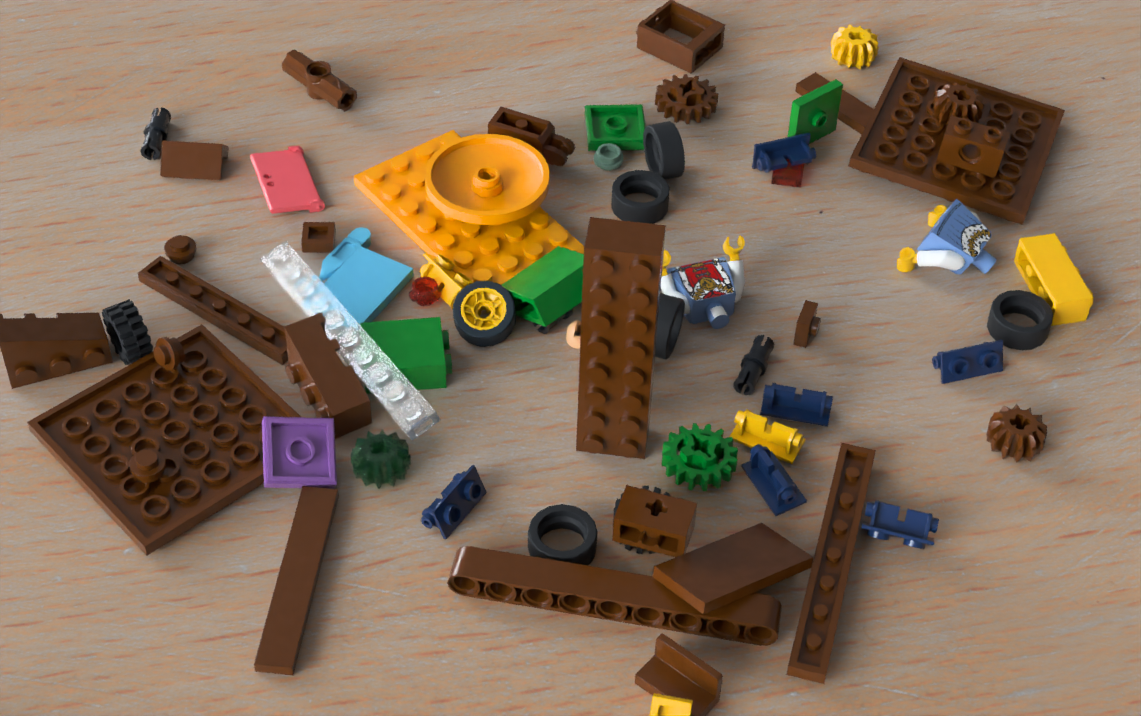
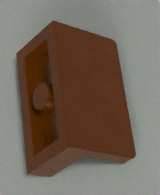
[160,140,229,181]
[635,633,723,716]

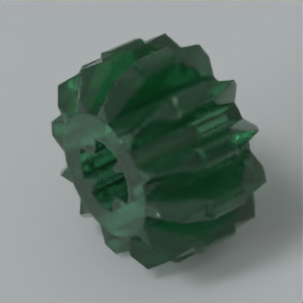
[350,429,411,489]

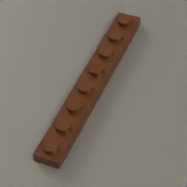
[786,443,876,684]

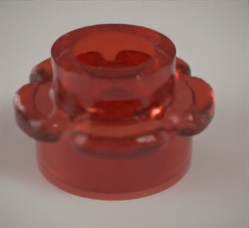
[409,277,441,306]

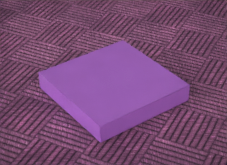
[262,417,337,489]

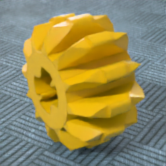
[831,25,879,69]

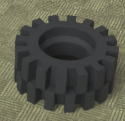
[102,299,153,365]

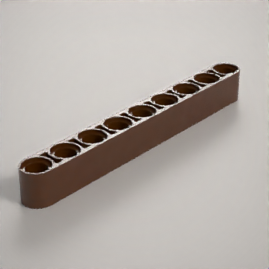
[447,546,782,646]

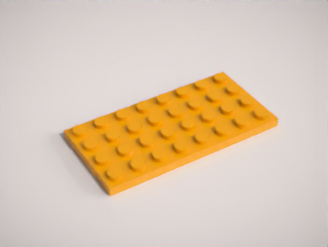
[354,130,584,285]

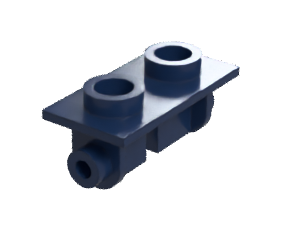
[752,133,816,173]
[932,340,1003,384]
[760,382,833,427]
[741,444,807,517]
[421,465,487,539]
[861,500,939,549]

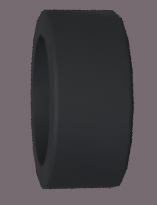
[643,121,685,180]
[611,170,670,224]
[987,290,1053,350]
[655,293,685,360]
[528,504,597,566]

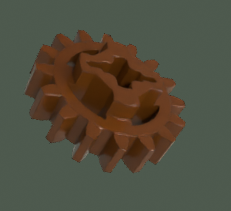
[655,74,718,124]

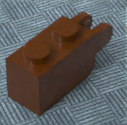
[488,107,576,167]

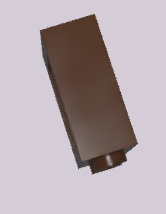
[636,0,725,74]

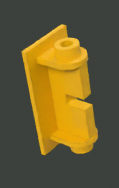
[420,253,473,309]
[729,409,806,464]

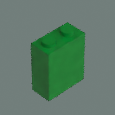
[501,246,584,327]
[360,317,452,394]

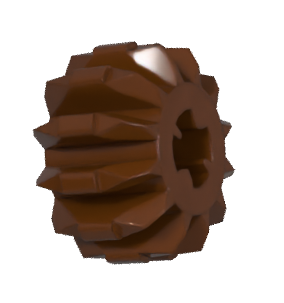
[933,82,984,125]
[986,404,1047,463]

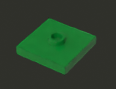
[788,79,843,144]
[584,104,646,151]

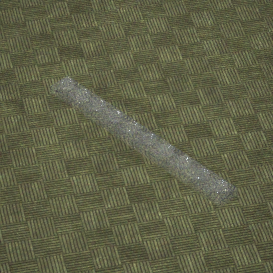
[260,241,441,441]

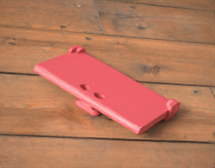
[250,146,325,214]

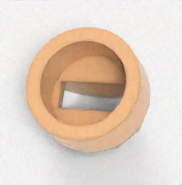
[566,320,581,349]

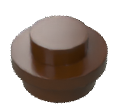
[164,235,197,264]
[154,337,185,371]
[129,449,166,483]

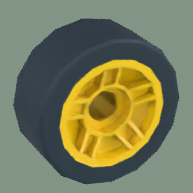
[453,281,516,347]

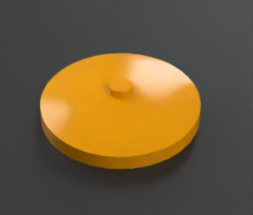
[425,134,549,225]

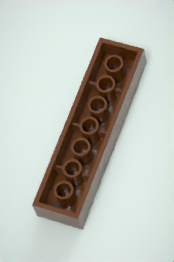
[576,217,666,459]

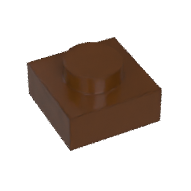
[301,222,336,253]
[793,300,821,348]

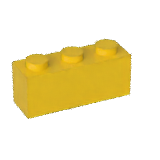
[1014,233,1094,326]

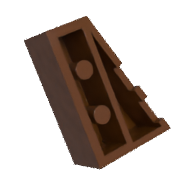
[0,312,113,389]
[284,312,372,439]

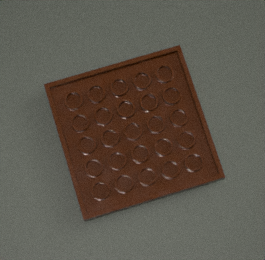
[848,57,1065,225]
[27,324,301,556]

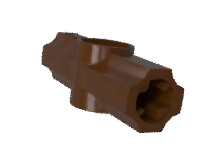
[282,49,357,112]

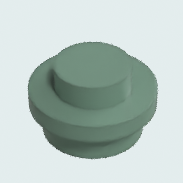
[594,143,624,171]

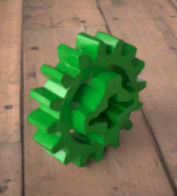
[661,423,738,491]

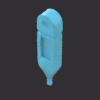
[314,227,371,286]

